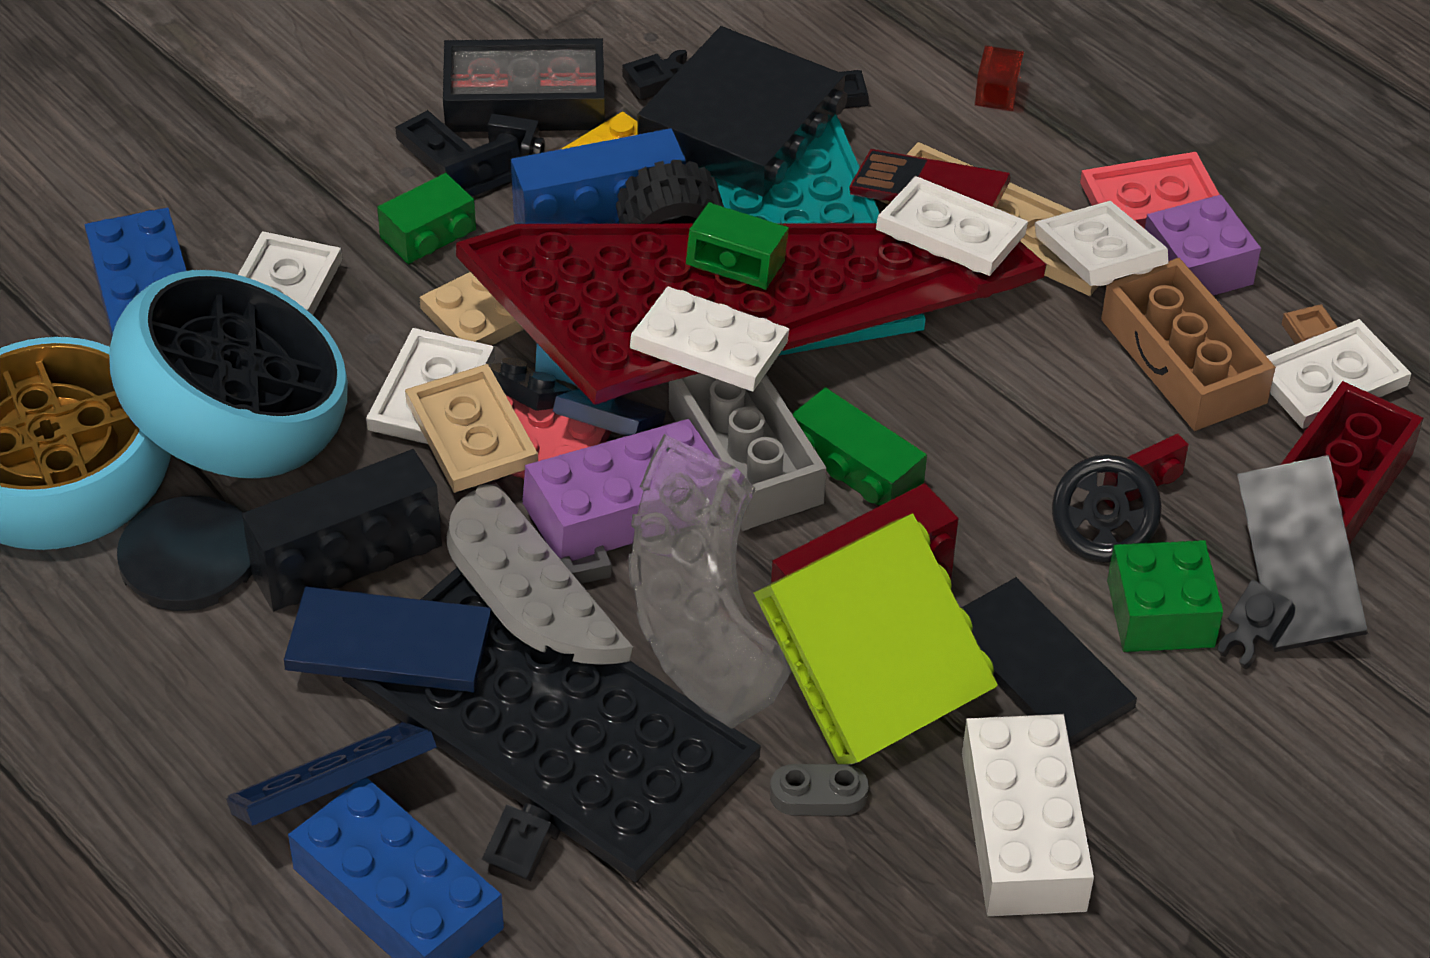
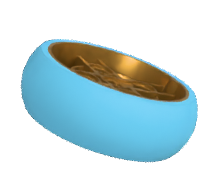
[0,337,171,550]

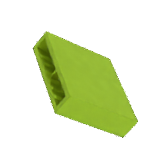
[753,513,998,765]

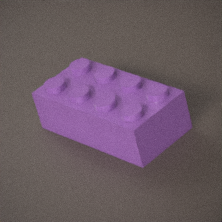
[522,419,729,561]

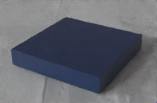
[553,389,666,436]

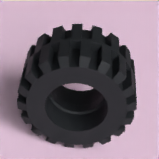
[616,160,724,224]

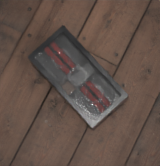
[443,38,605,132]

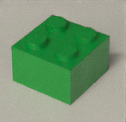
[1107,540,1223,652]

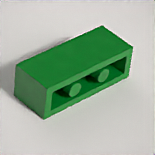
[792,387,927,506]

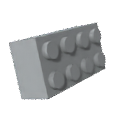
[669,373,826,531]

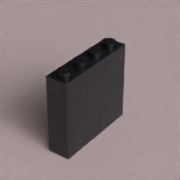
[637,26,847,197]

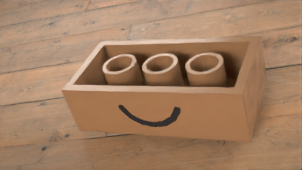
[1101,258,1276,431]

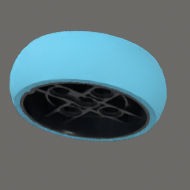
[109,270,348,478]

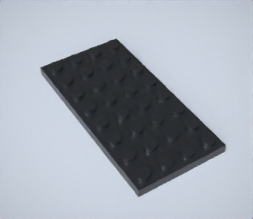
[342,567,761,883]

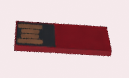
[849,149,1010,208]

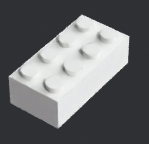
[962,714,1094,917]

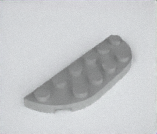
[446,483,633,664]

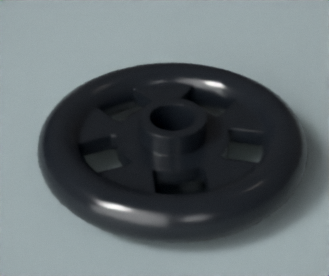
[1052,454,1162,562]

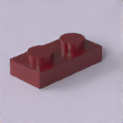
[1103,433,1189,508]

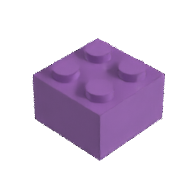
[1145,195,1261,295]

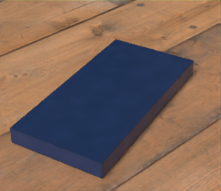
[284,587,492,692]
[226,722,437,826]

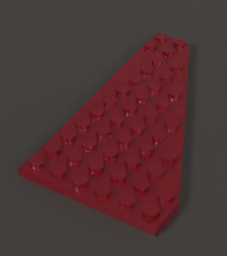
[456,223,1047,405]

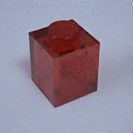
[974,45,1024,111]

